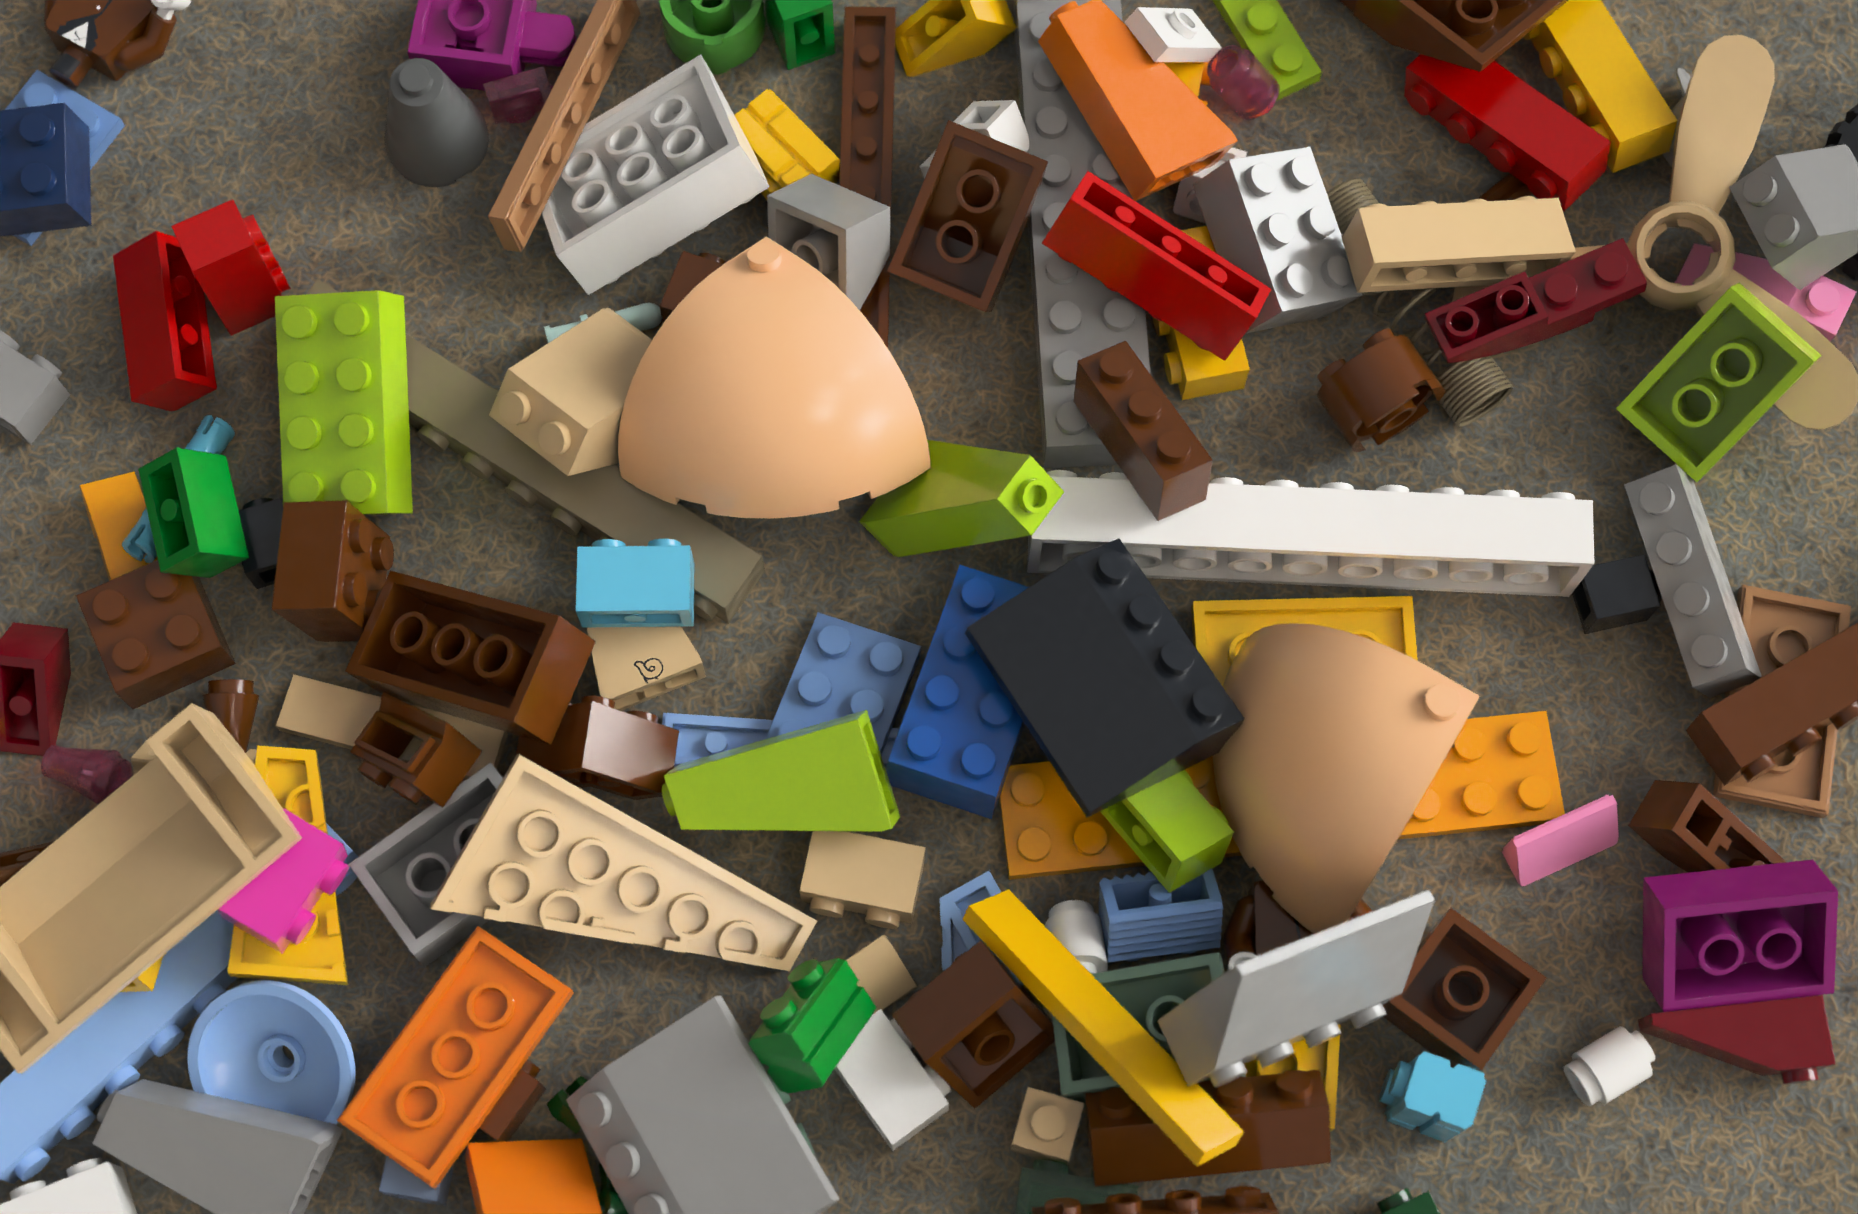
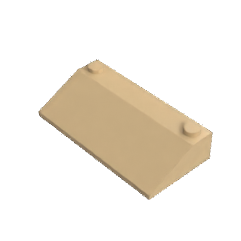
[0,703,302,1074]

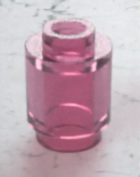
[1207,45,1280,120]

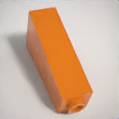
[1038,0,1238,201]

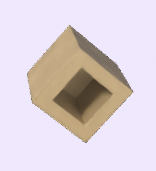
[1010,1087,1084,1167]

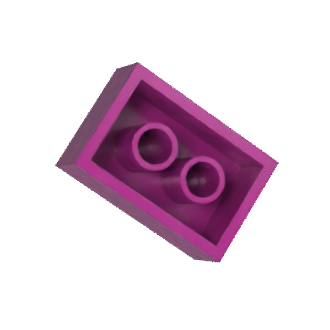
[1642,859,1838,1012]

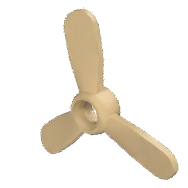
[1452,35,1858,430]

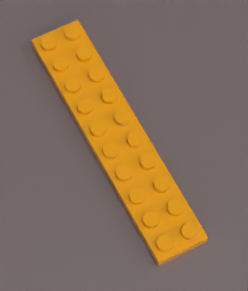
[999,711,1565,880]

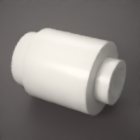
[1045,900,1108,974]
[1564,1026,1655,1106]

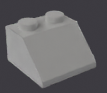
[1729,144,1858,290]
[767,174,890,310]

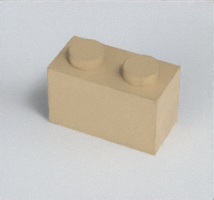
[800,831,926,929]

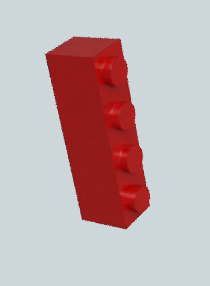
[1404,54,1611,212]
[1042,171,1271,361]

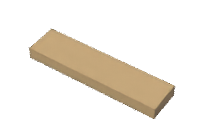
[276,674,508,779]

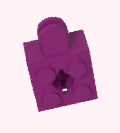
[407,0,577,95]

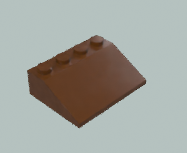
[1353,0,1569,72]

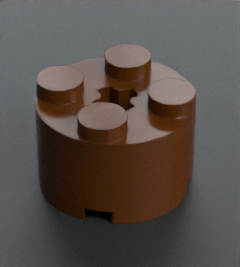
[1317,328,1445,452]

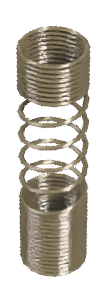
[1327,178,1513,427]

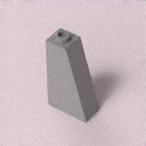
[92,1079,344,1214]

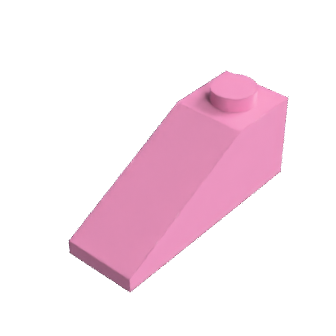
[1674,244,1857,341]

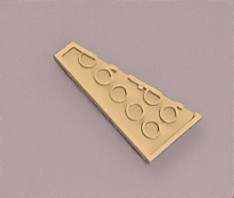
[429,753,817,971]

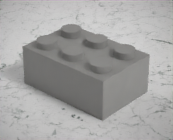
[1193,147,1362,334]
[348,762,503,967]

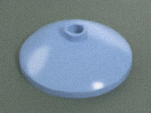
[187,980,356,1125]

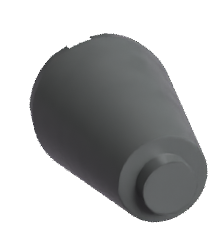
[384,58,489,187]

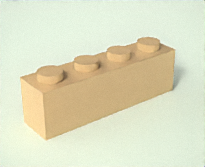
[1342,196,1576,293]

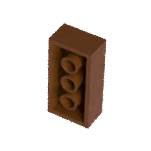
[345,570,596,745]

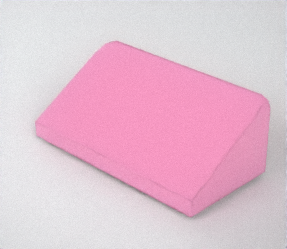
[1502,795,1619,886]

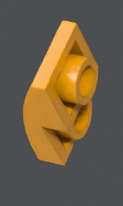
[79,472,158,581]

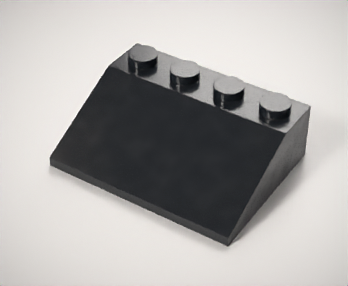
[965,538,1245,818]

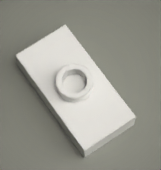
[1124,7,1222,62]

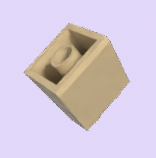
[489,308,652,476]

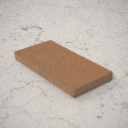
[1713,585,1851,818]

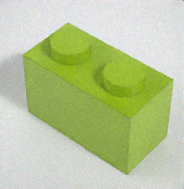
[1100,770,1234,893]

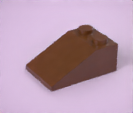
[888,120,1049,312]

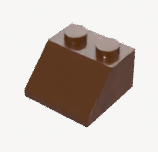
[892,940,1055,1108]

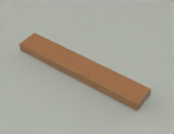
[488,0,641,252]

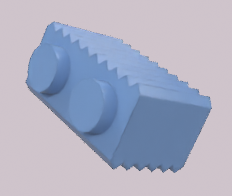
[1099,869,1223,962]

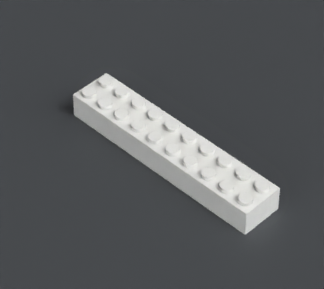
[1027,470,1594,597]

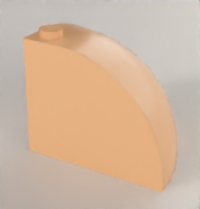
[618,236,931,519]
[1213,623,1480,934]

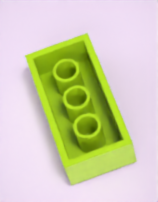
[275,290,413,515]

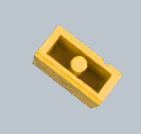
[734,89,840,200]

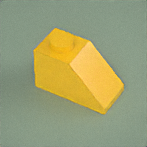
[895,0,1017,77]

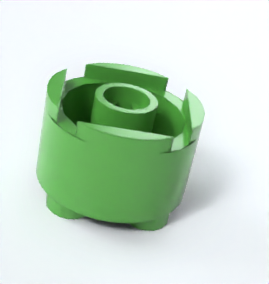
[659,0,766,75]

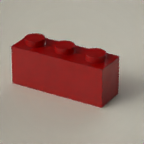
[171,199,291,336]
[113,231,217,411]

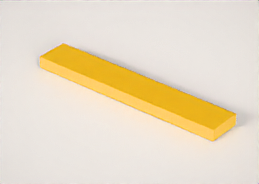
[962,889,1244,1166]

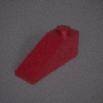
[1638,995,1836,1085]

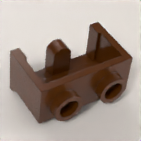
[350,692,482,808]

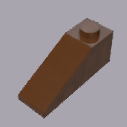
[1628,780,1786,873]

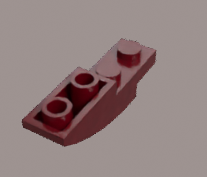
[1424,238,1647,363]

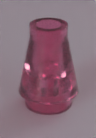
[41,745,132,804]

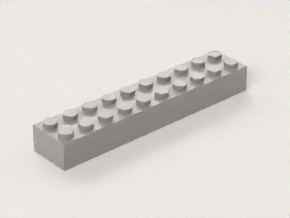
[1013,0,1150,468]

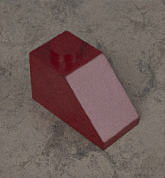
[0,622,71,757]

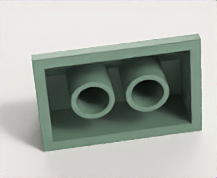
[1052,952,1246,1109]

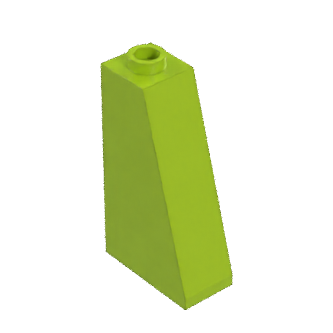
[859,440,1064,557]
[662,710,900,832]

